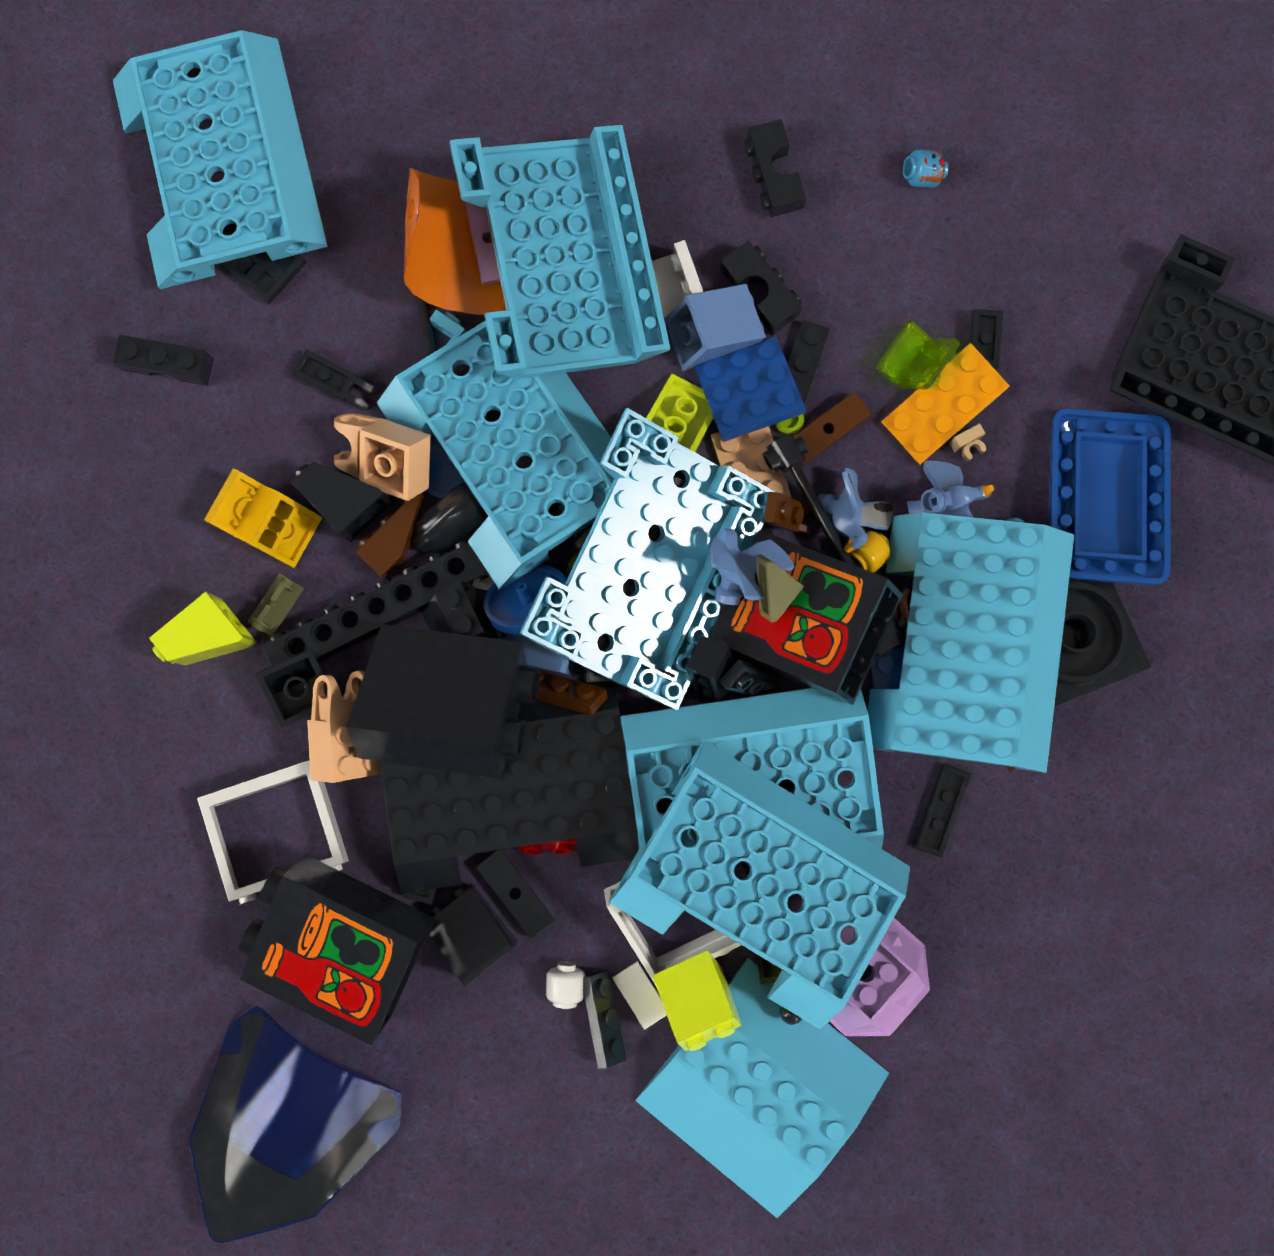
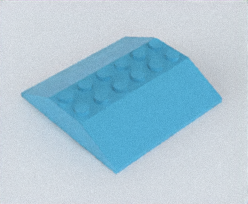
[635,958,889,1218]

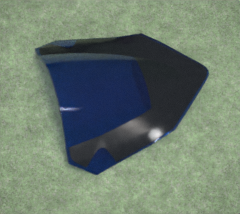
[189,1006,402,1243]

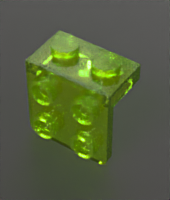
[875,321,960,390]

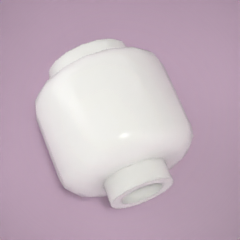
[546,961,585,1009]

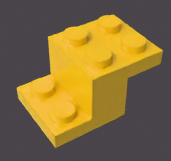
[204,468,323,568]

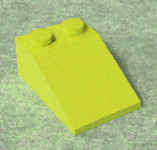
[646,374,713,453]

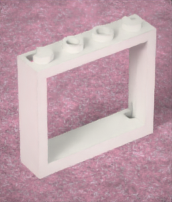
[197,760,349,904]
[604,873,741,985]

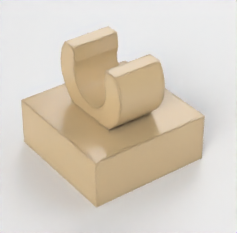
[949,423,986,462]

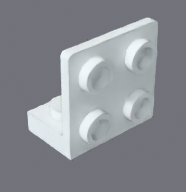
[652,240,703,318]

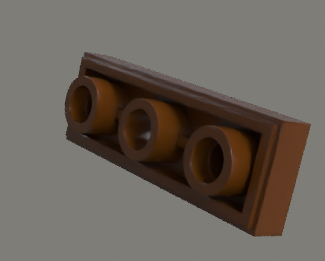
[794,391,872,467]

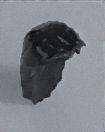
[411,482,488,554]

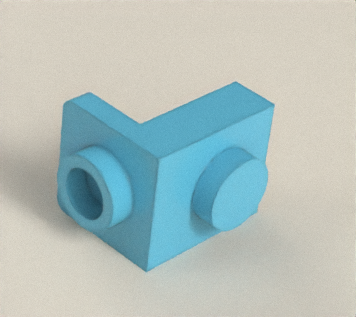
[430,310,466,345]

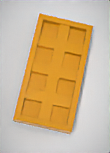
[881,343,1010,465]

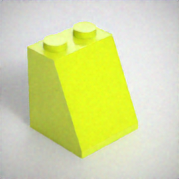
[149,592,258,665]
[652,950,742,1051]

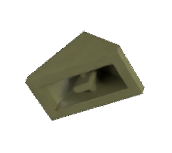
[756,554,804,622]

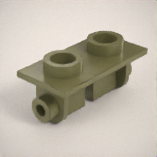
[248,573,304,637]

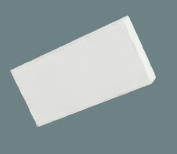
[612,961,667,1030]

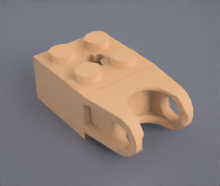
[334,413,430,501]
[307,671,381,783]

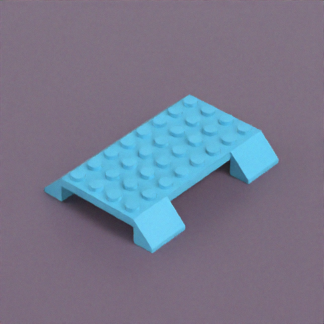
[449,125,670,379]
[868,512,1074,773]

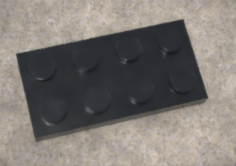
[220,224,307,304]

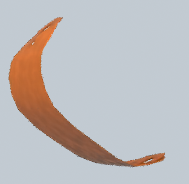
[404,168,506,315]

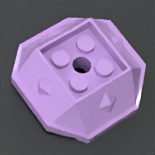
[829,918,930,1036]

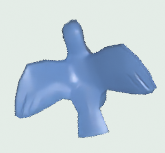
[710,528,795,605]

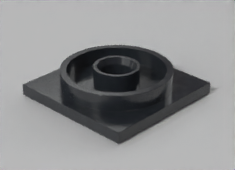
[1054,579,1152,707]

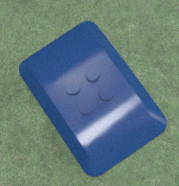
[1049,409,1171,585]

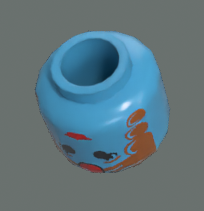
[903,149,948,188]

